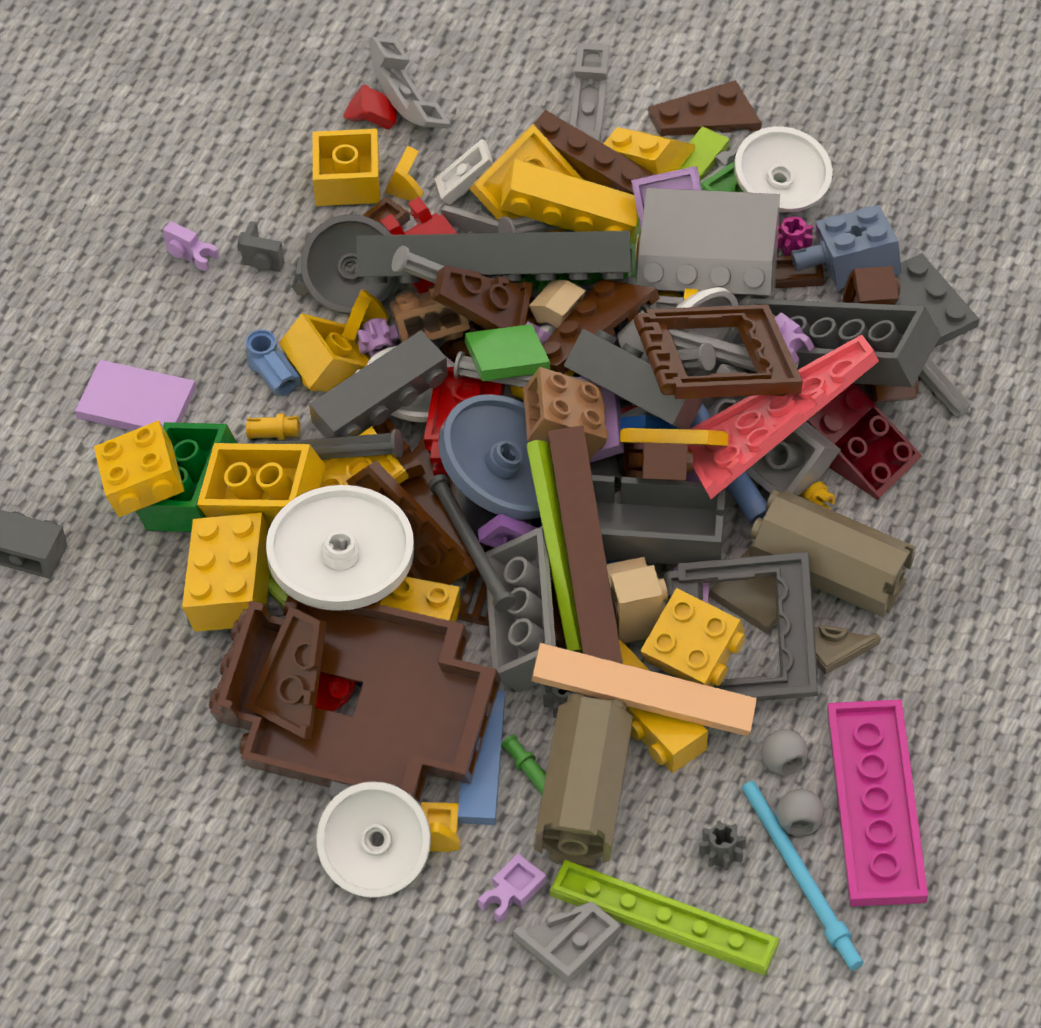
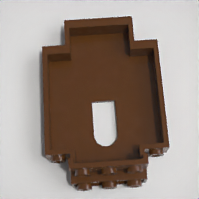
[209,595,501,803]

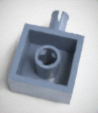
[791,205,902,290]

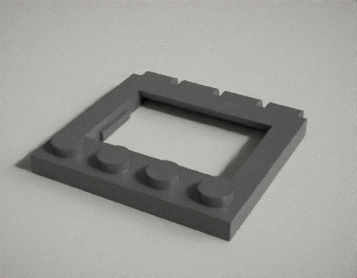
[665,552,819,701]

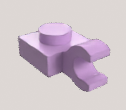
[163,221,219,271]

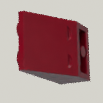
[806,383,922,500]

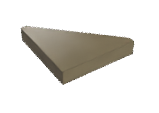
[814,624,881,675]

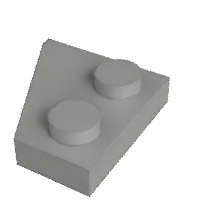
[513,902,621,983]

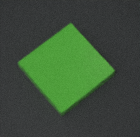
[465,324,550,381]

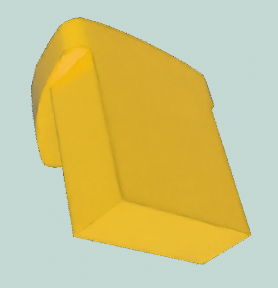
[384,145,424,201]
[342,289,390,341]
[421,802,461,852]

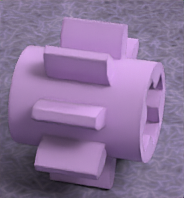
[357,318,400,358]

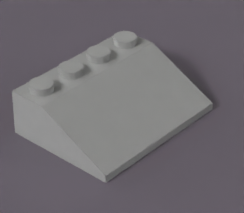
[637,188,780,295]

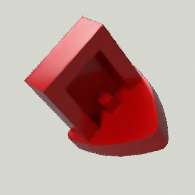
[343,84,396,129]

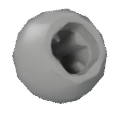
[761,728,808,776]
[776,788,824,836]

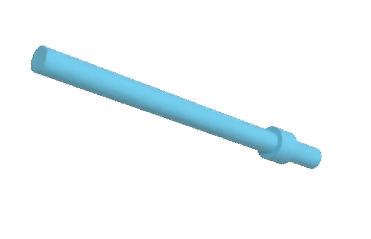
[742,781,864,971]

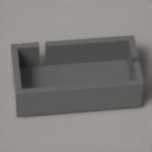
[592,475,726,565]

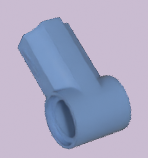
[246,329,301,397]

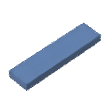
[458,691,505,825]

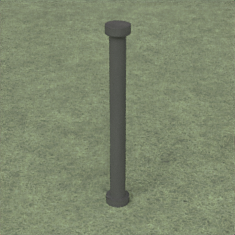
[428,474,515,612]

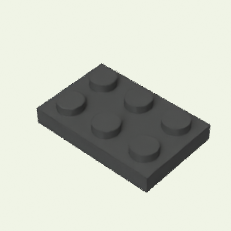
[895,253,979,347]

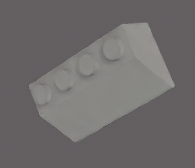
[703,364,841,496]
[485,526,556,692]

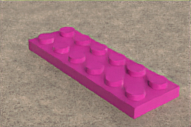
[827,700,928,907]

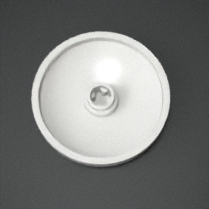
[266,485,414,610]

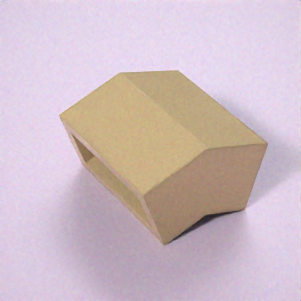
[529,280,585,328]

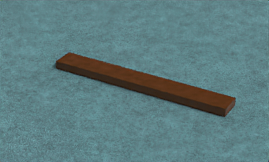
[548,425,623,699]

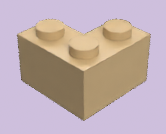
[606,557,668,643]

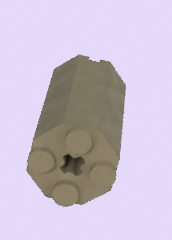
[749,490,916,617]
[535,693,633,868]

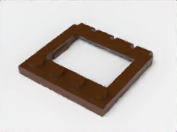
[634,304,803,399]

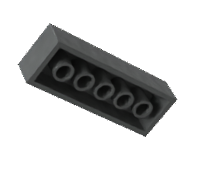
[727,298,941,387]

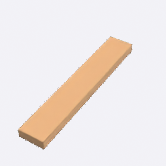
[531,643,757,737]

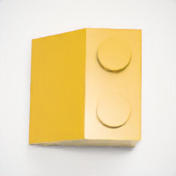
[603,127,695,175]
[279,313,371,392]

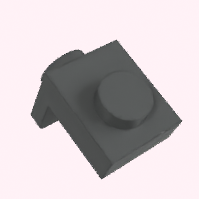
[237,221,285,272]

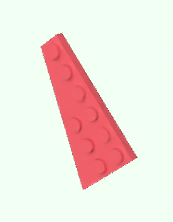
[687,335,879,499]

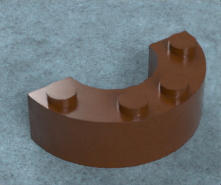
[842,266,918,403]

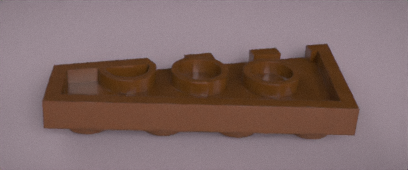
[542,279,660,374]
[346,461,476,585]

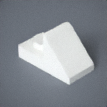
[435,139,493,205]

